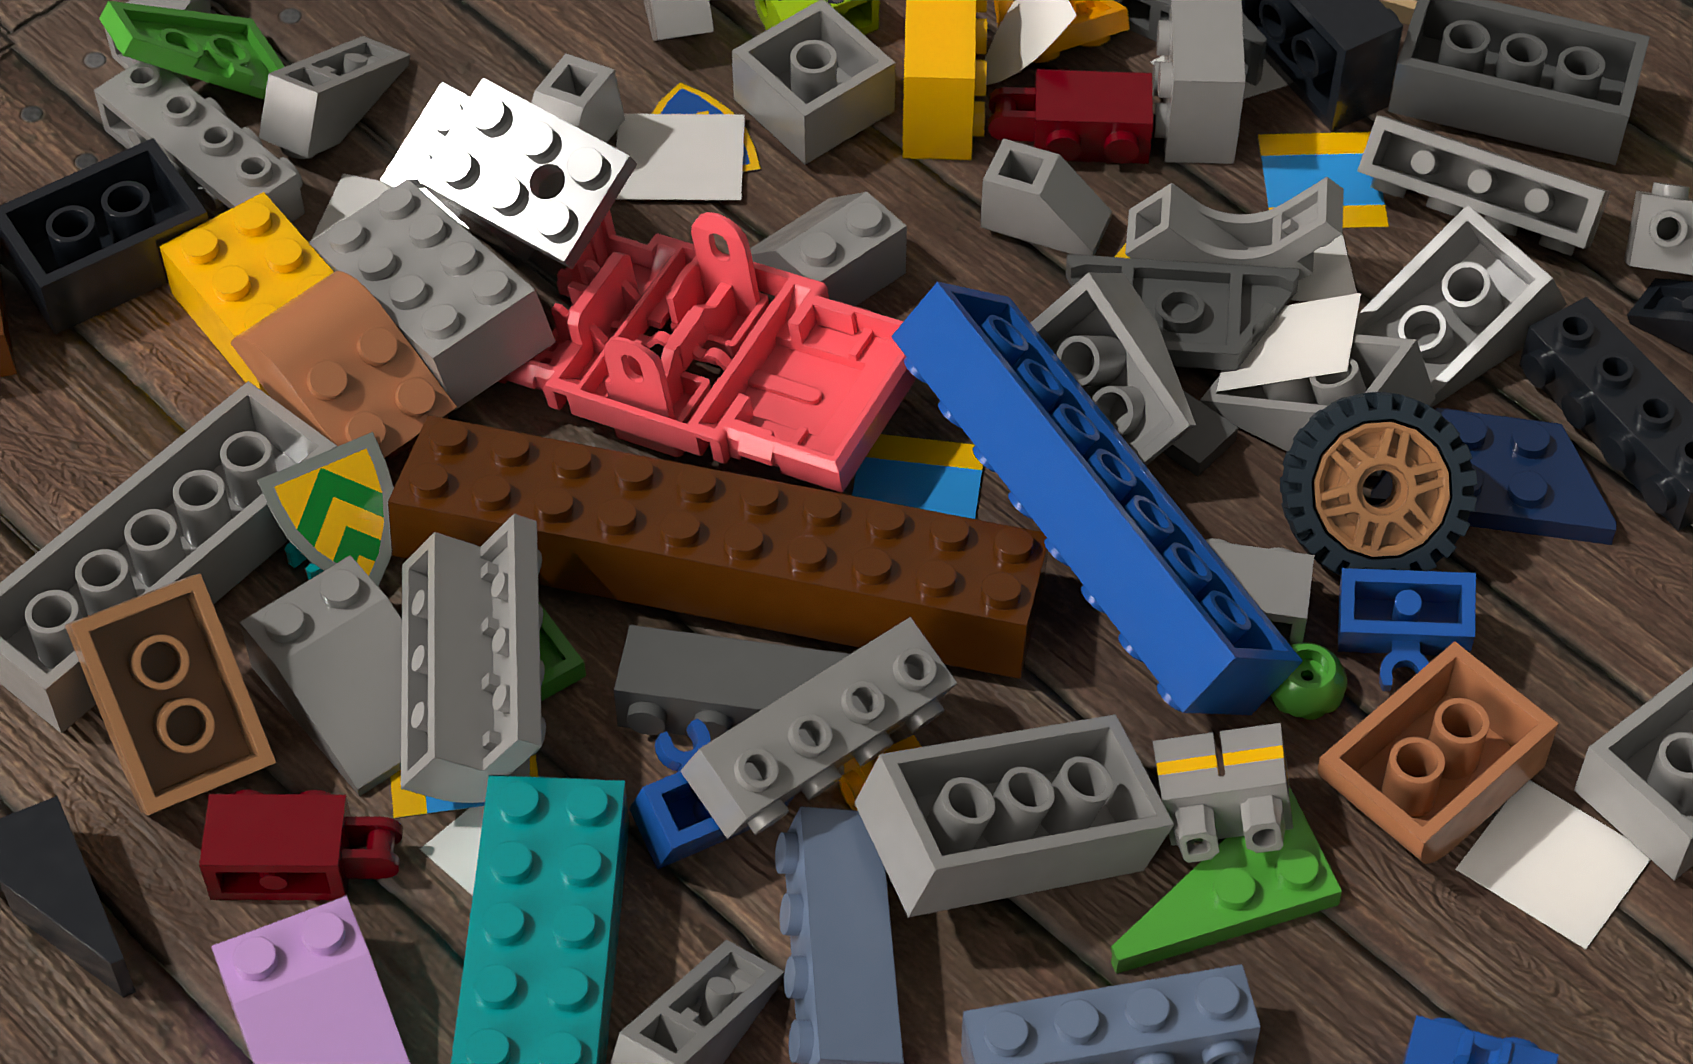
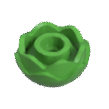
[1270,643,1347,720]

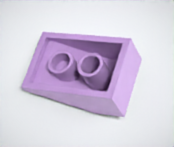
[212,896,410,1064]

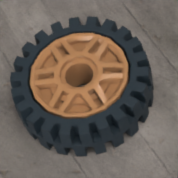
[1280,392,1478,576]

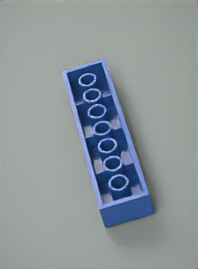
[891,282,1303,715]

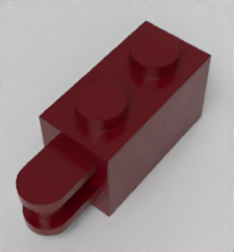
[988,69,1153,164]
[199,790,403,900]

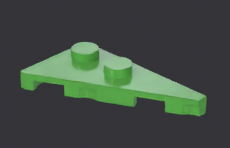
[1111,788,1342,974]

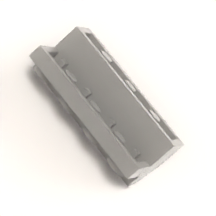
[401,514,546,803]

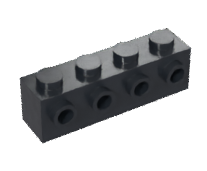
[1519,297,1693,531]

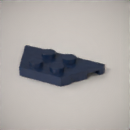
[1369,408,1616,545]

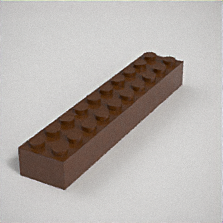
[388,415,1048,679]

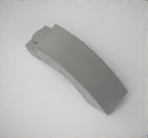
[1125,177,1344,280]

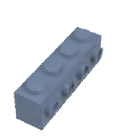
[775,807,904,1064]
[961,964,1261,1064]

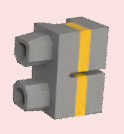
[1153,723,1293,863]

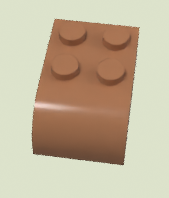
[231,271,457,464]
[1318,641,1559,864]

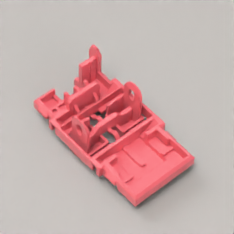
[498,210,917,493]

